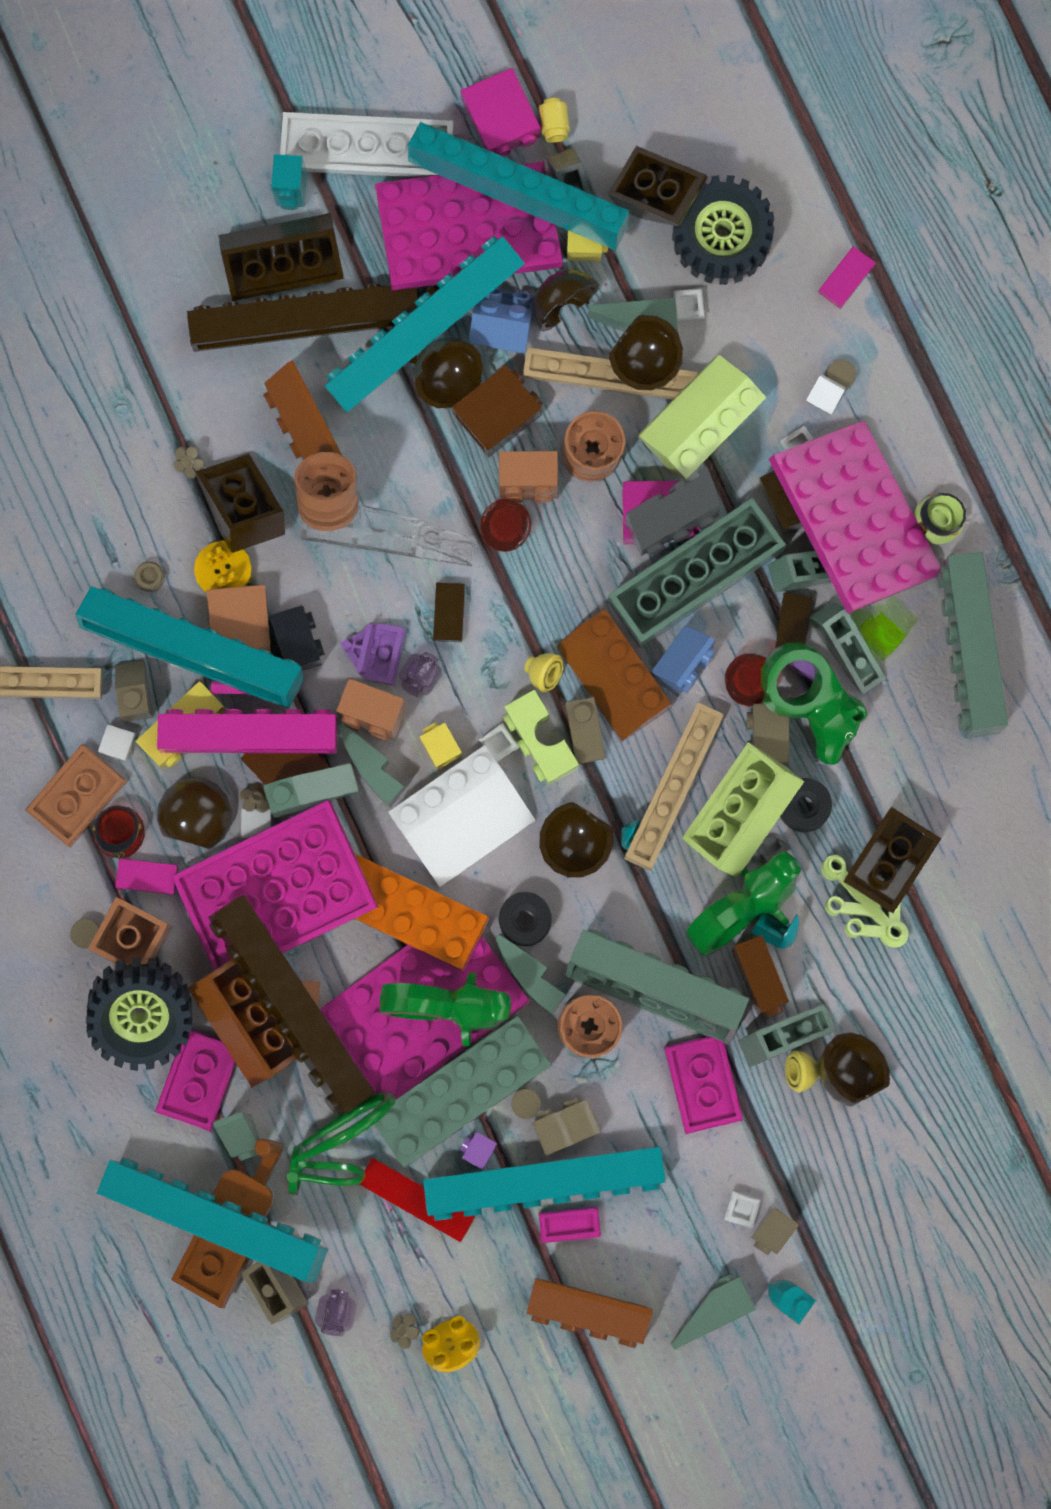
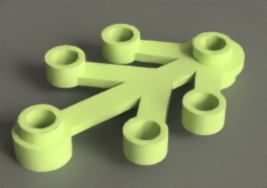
[821,855,909,948]

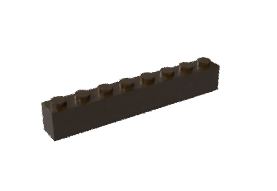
[187,283,418,352]
[208,895,375,1115]

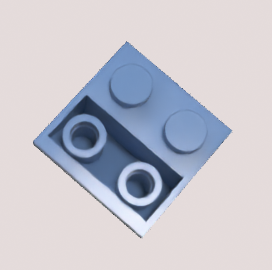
[469,287,535,353]
[651,625,716,697]

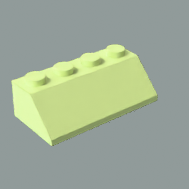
[638,355,766,479]
[682,742,804,878]

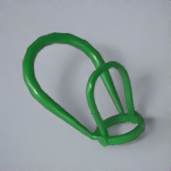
[287,1092,396,1195]

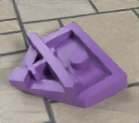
[340,623,407,686]

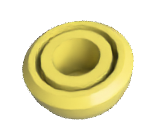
[524,653,563,693]
[785,1051,820,1093]

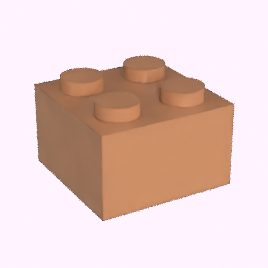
[499,451,558,503]
[336,679,407,742]
[88,897,172,965]

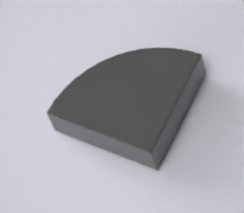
[756,836,791,864]

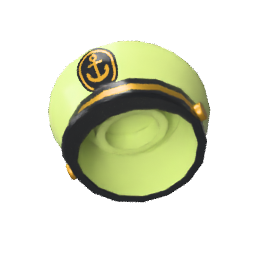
[914,493,966,544]

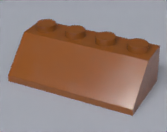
[263,360,342,460]
[557,609,671,742]
[188,959,296,1087]
[526,1278,653,1348]

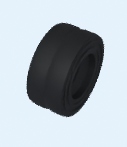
[780,778,832,833]
[499,892,552,946]

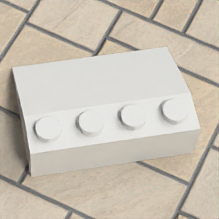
[388,745,536,887]

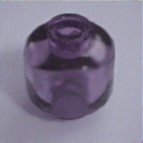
[399,652,442,697]
[315,1289,357,1336]

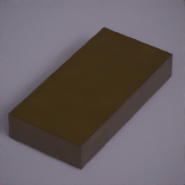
[433,582,465,643]
[775,593,812,648]

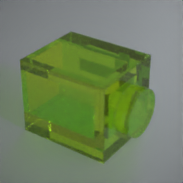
[860,612,907,661]

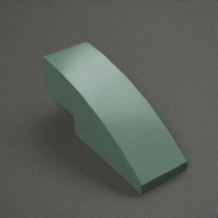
[339,723,405,808]
[496,934,565,1015]

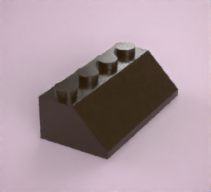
[219,213,344,301]

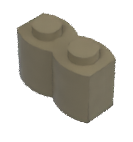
[532,1097,601,1156]

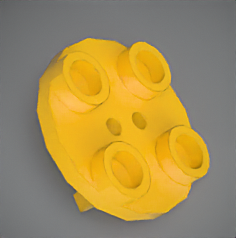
[194,541,252,593]
[422,1316,481,1373]

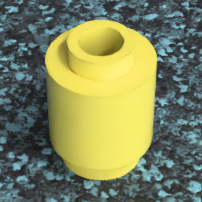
[539,98,570,143]

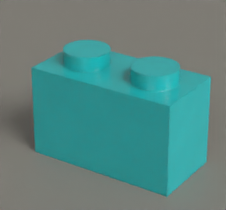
[271,154,307,210]

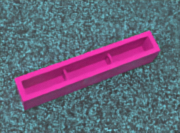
[157,709,337,754]

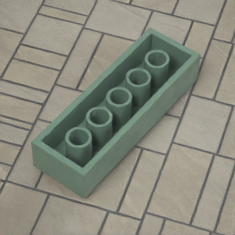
[607,498,786,649]
[937,552,1008,738]
[565,929,749,1045]
[374,1016,551,1168]

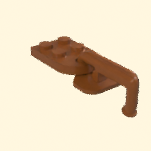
[171,1139,284,1308]

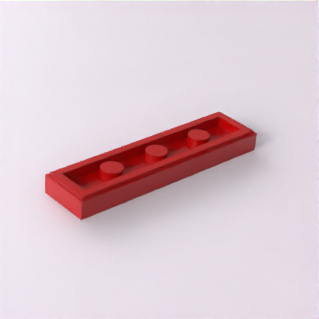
[359,1158,476,1243]

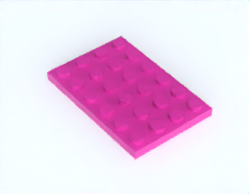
[375,161,563,290]
[768,420,940,614]
[172,800,379,970]
[320,935,530,1100]

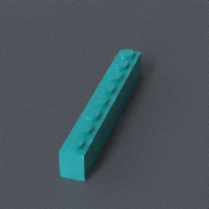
[408,122,630,251]
[325,235,525,413]
[75,586,304,709]
[423,1147,666,1221]
[96,1157,329,1283]

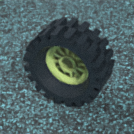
[672,175,775,285]
[86,957,192,1071]

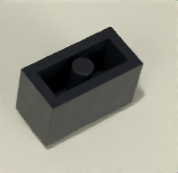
[270,605,325,671]

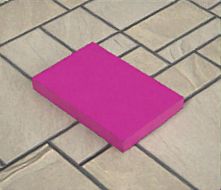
[155,1030,236,1132]
[664,1037,743,1135]

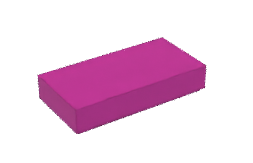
[818,246,876,309]
[115,859,178,895]
[539,1207,601,1243]

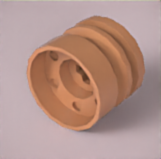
[560,411,626,482]
[295,452,359,531]
[557,995,622,1058]

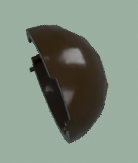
[533,270,599,332]
[609,315,683,391]
[413,338,483,409]
[157,777,233,849]
[539,802,614,878]
[819,1032,890,1107]

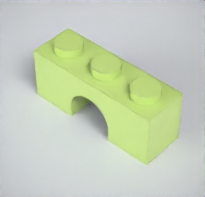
[502,689,579,786]

